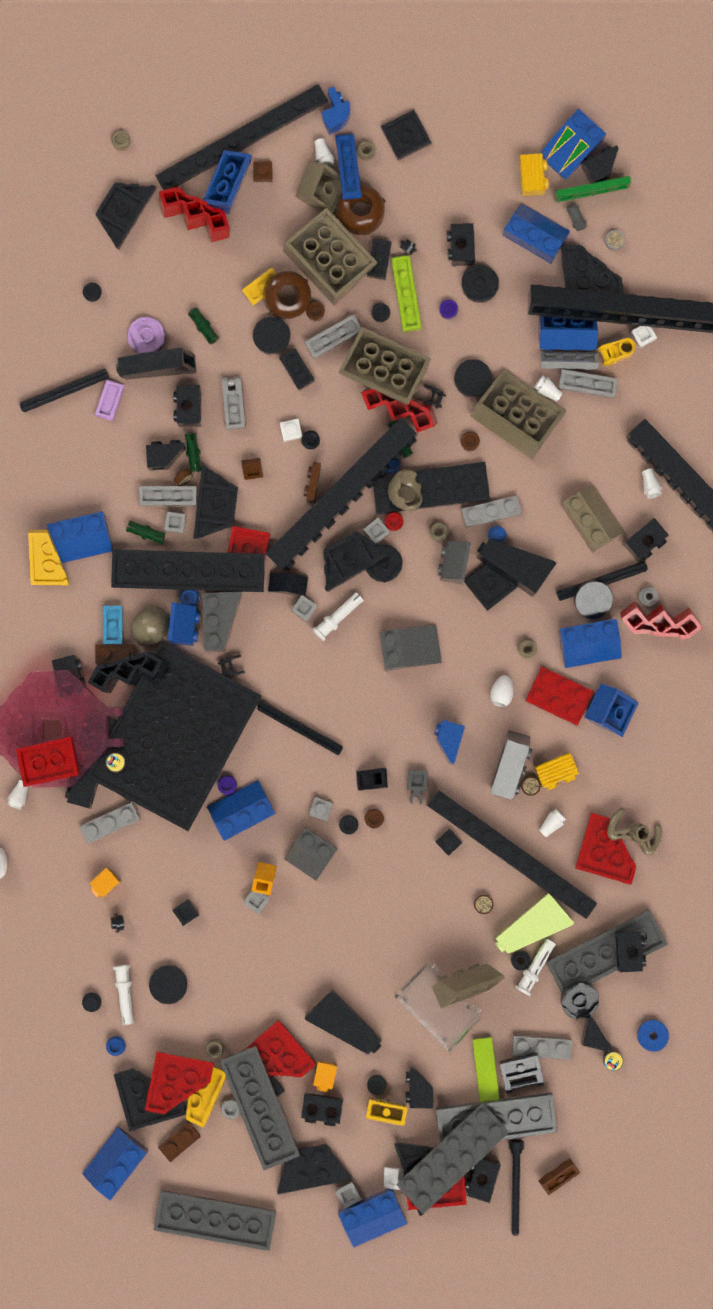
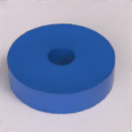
[637,1020,669,1052]

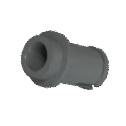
[567,205,587,231]

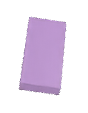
[95,379,125,422]

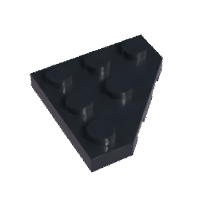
[561,244,623,294]
[114,1068,186,1132]

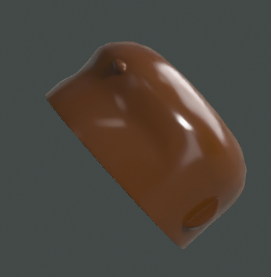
[336,185,386,235]
[263,271,311,319]

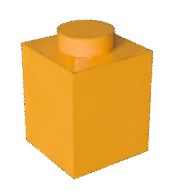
[252,862,277,895]
[89,867,121,898]
[313,1060,338,1092]

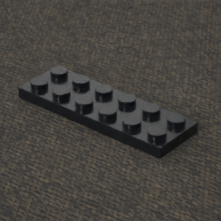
[373,462,490,515]

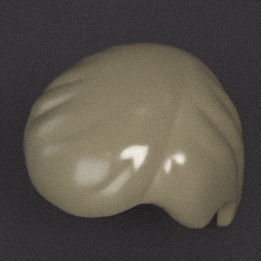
[388,469,422,511]
[131,605,170,646]

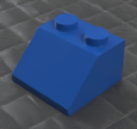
[168,602,201,646]
[584,683,638,737]
[434,720,465,765]

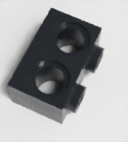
[301,1092,343,1126]

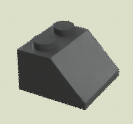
[438,541,471,585]
[284,827,337,881]

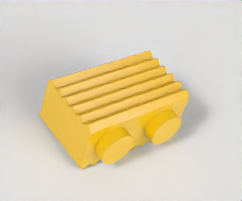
[519,153,549,196]
[534,752,579,790]
[366,1097,408,1126]

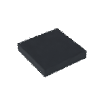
[381,110,431,161]
[464,565,517,611]

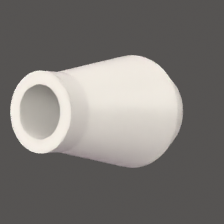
[314,138,334,167]
[534,375,563,402]
[642,469,662,499]
[7,780,28,810]
[539,809,567,837]

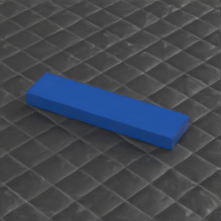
[335,134,362,200]

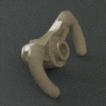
[607,808,662,855]

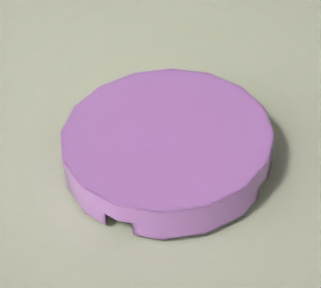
[127,317,165,354]

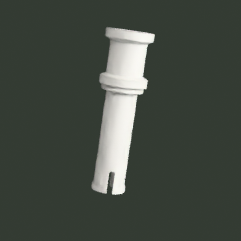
[312,592,364,641]
[515,938,556,996]
[113,964,134,1025]

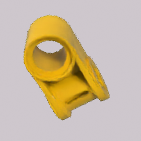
[597,338,636,367]

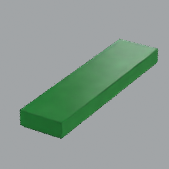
[554,176,631,203]

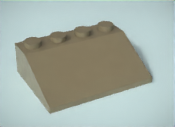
[283,208,378,305]
[338,327,431,405]
[470,369,566,459]

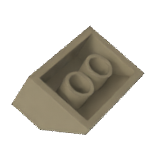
[561,485,624,553]
[432,963,505,1008]

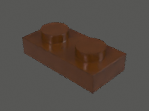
[304,462,321,503]
[95,644,134,664]
[158,1121,201,1163]
[538,1158,580,1196]

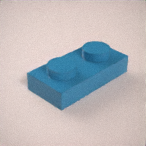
[103,606,123,644]

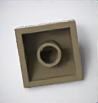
[295,162,342,214]

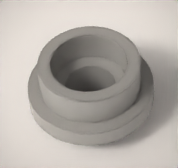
[639,587,658,606]

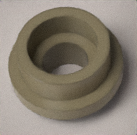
[357,141,376,160]
[429,522,448,541]
[518,639,537,658]
[205,1039,225,1059]

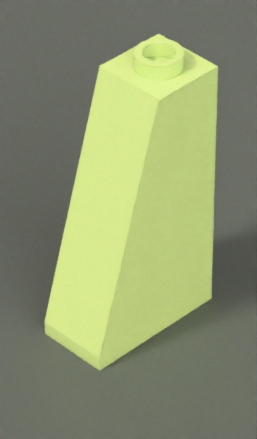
[495,893,574,954]

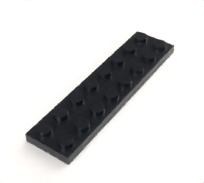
[111,549,265,592]

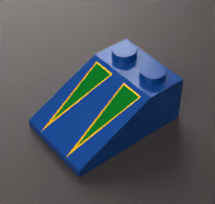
[540,109,606,181]

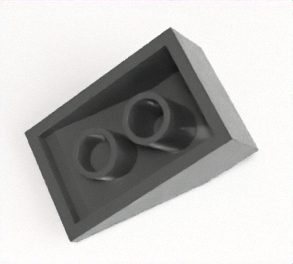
[379,625,442,671]

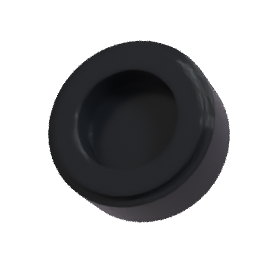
[339,815,358,834]
[367,1075,386,1095]

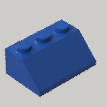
[203,150,252,214]
[503,203,571,264]
[539,316,598,351]
[46,511,113,563]
[558,619,622,668]
[207,780,276,841]
[82,1126,149,1201]
[338,1188,407,1247]

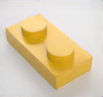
[241,268,277,306]

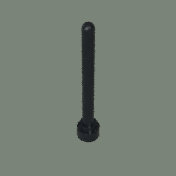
[509,1140,524,1236]

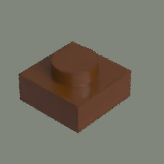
[253,161,272,182]
[241,458,263,480]

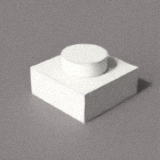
[630,326,657,349]
[280,419,302,442]
[384,1167,404,1190]

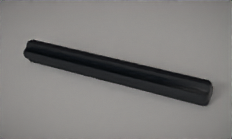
[19,368,109,413]
[556,561,648,601]
[257,701,343,755]

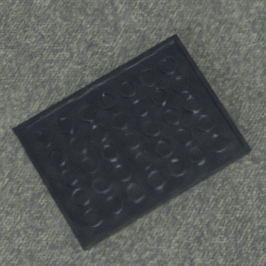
[86,642,262,832]

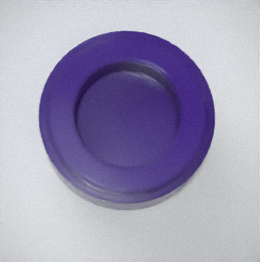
[439,299,458,319]
[218,776,237,795]

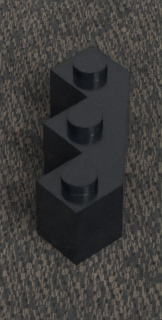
[87,651,170,693]

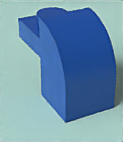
[321,87,350,135]

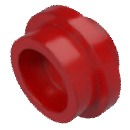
[385,512,404,531]

